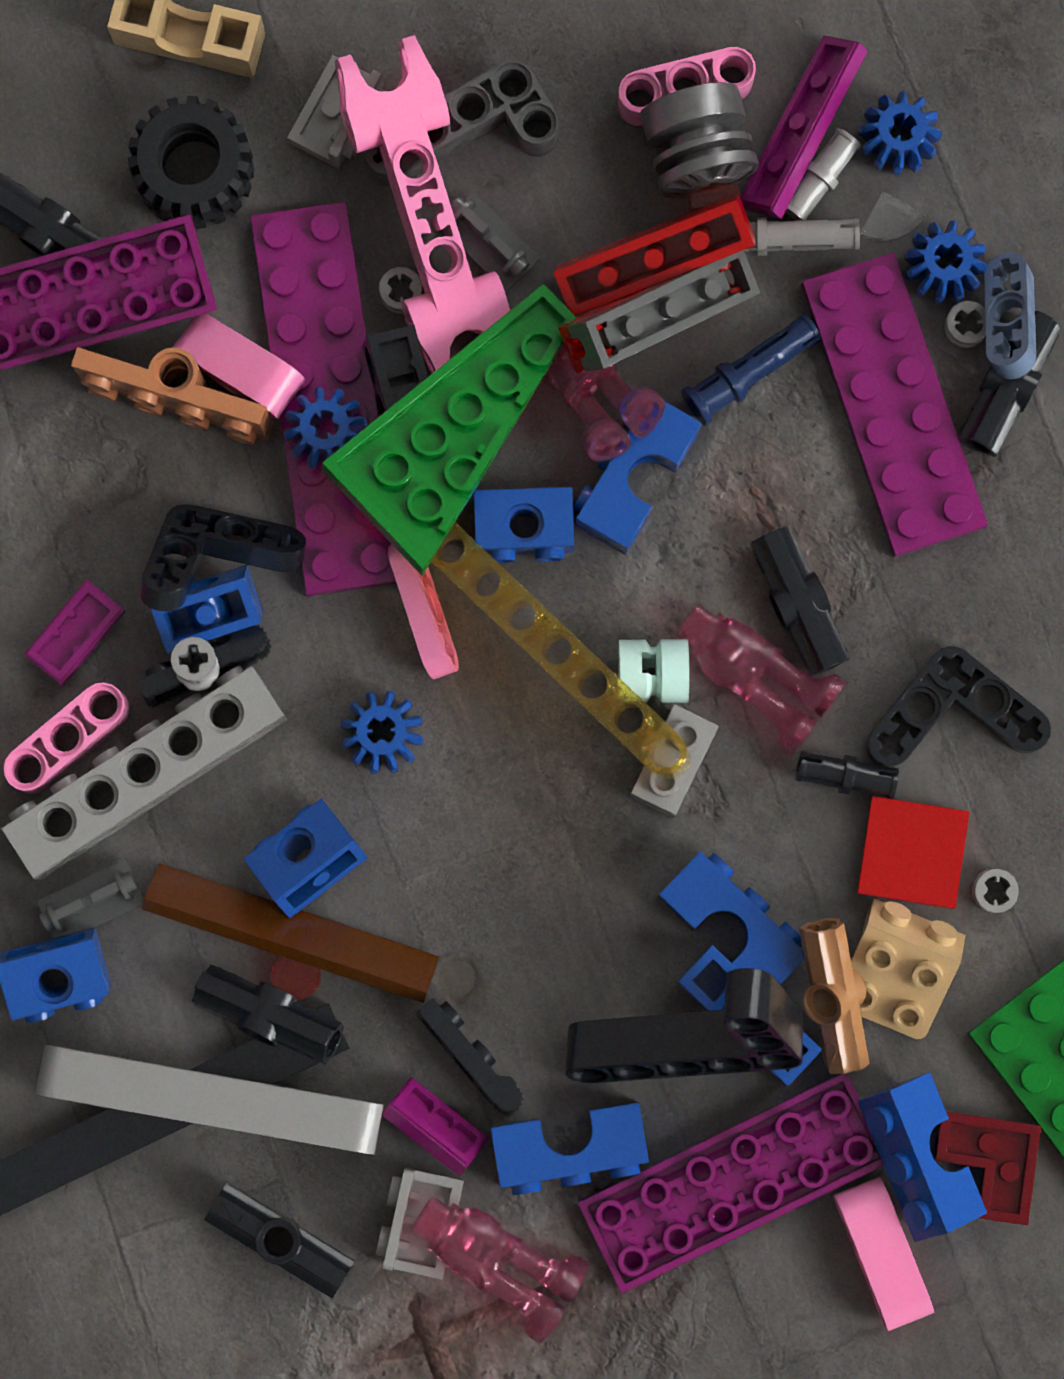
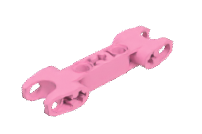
[334,35,510,374]

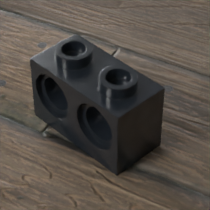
[362,325,428,415]

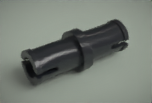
[795,750,899,799]

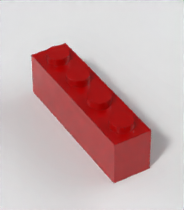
[553,193,756,316]

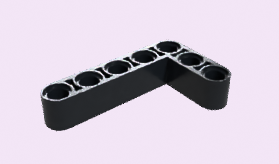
[566,968,803,1083]

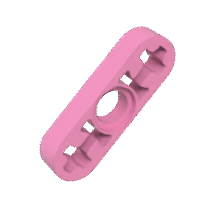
[388,545,459,679]

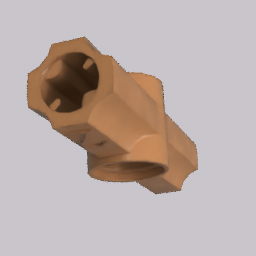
[799,918,870,1074]

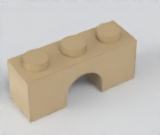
[107,0,266,79]

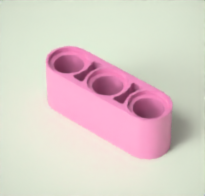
[617,47,756,126]
[173,313,306,420]
[4,682,130,794]
[833,1177,934,1332]

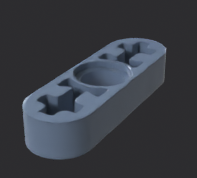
[984,252,1036,379]

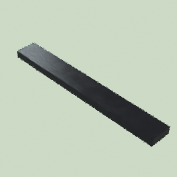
[0,1004,350,1216]

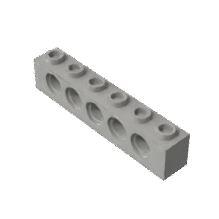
[1,666,288,881]

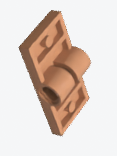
[71,347,274,445]

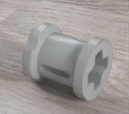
[171,637,220,691]

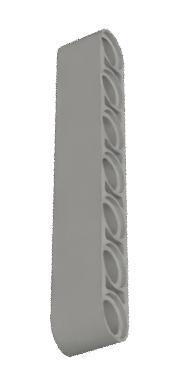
[35,1044,383,1155]

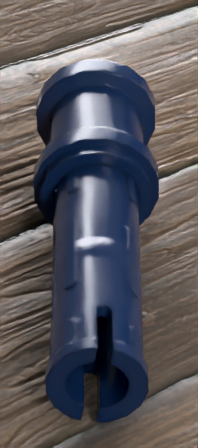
[681,314,821,426]

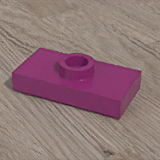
[24,579,126,687]
[382,1077,489,1177]

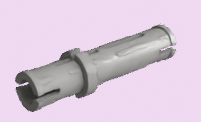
[744,217,860,256]

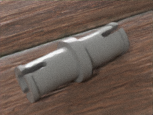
[785,128,861,221]

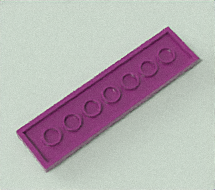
[250,201,397,597]

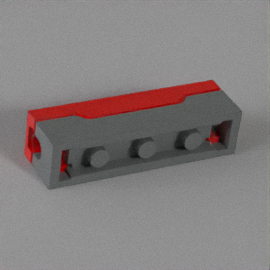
[558,250,760,373]

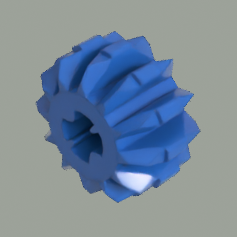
[858,90,942,176]
[904,220,988,304]
[284,387,368,470]
[341,691,424,774]

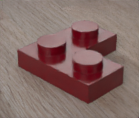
[934,1111,1041,1226]

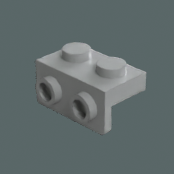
[287,55,385,169]
[376,1167,464,1280]

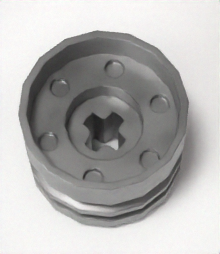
[640,82,759,197]

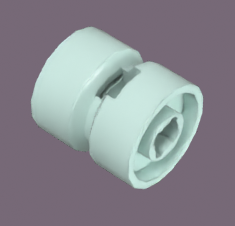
[618,639,689,704]

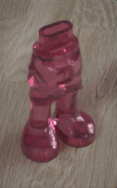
[543,345,665,461]
[676,604,848,756]
[411,1196,589,1343]

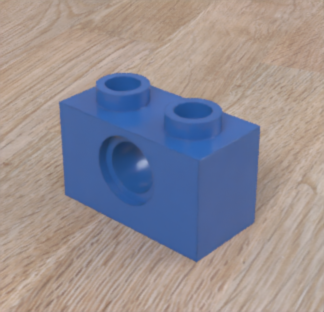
[474,487,574,564]
[150,565,263,653]
[243,798,368,918]
[0,927,111,1023]

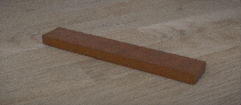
[141,863,440,1003]

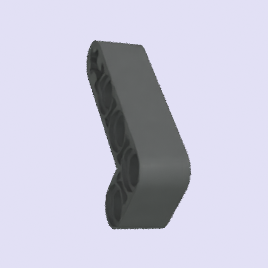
[365,60,559,187]

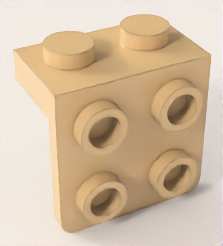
[851,898,966,1039]

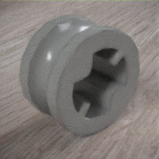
[379,267,423,315]
[944,301,986,349]
[971,869,1019,913]

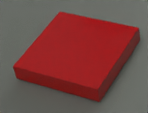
[856,796,970,909]

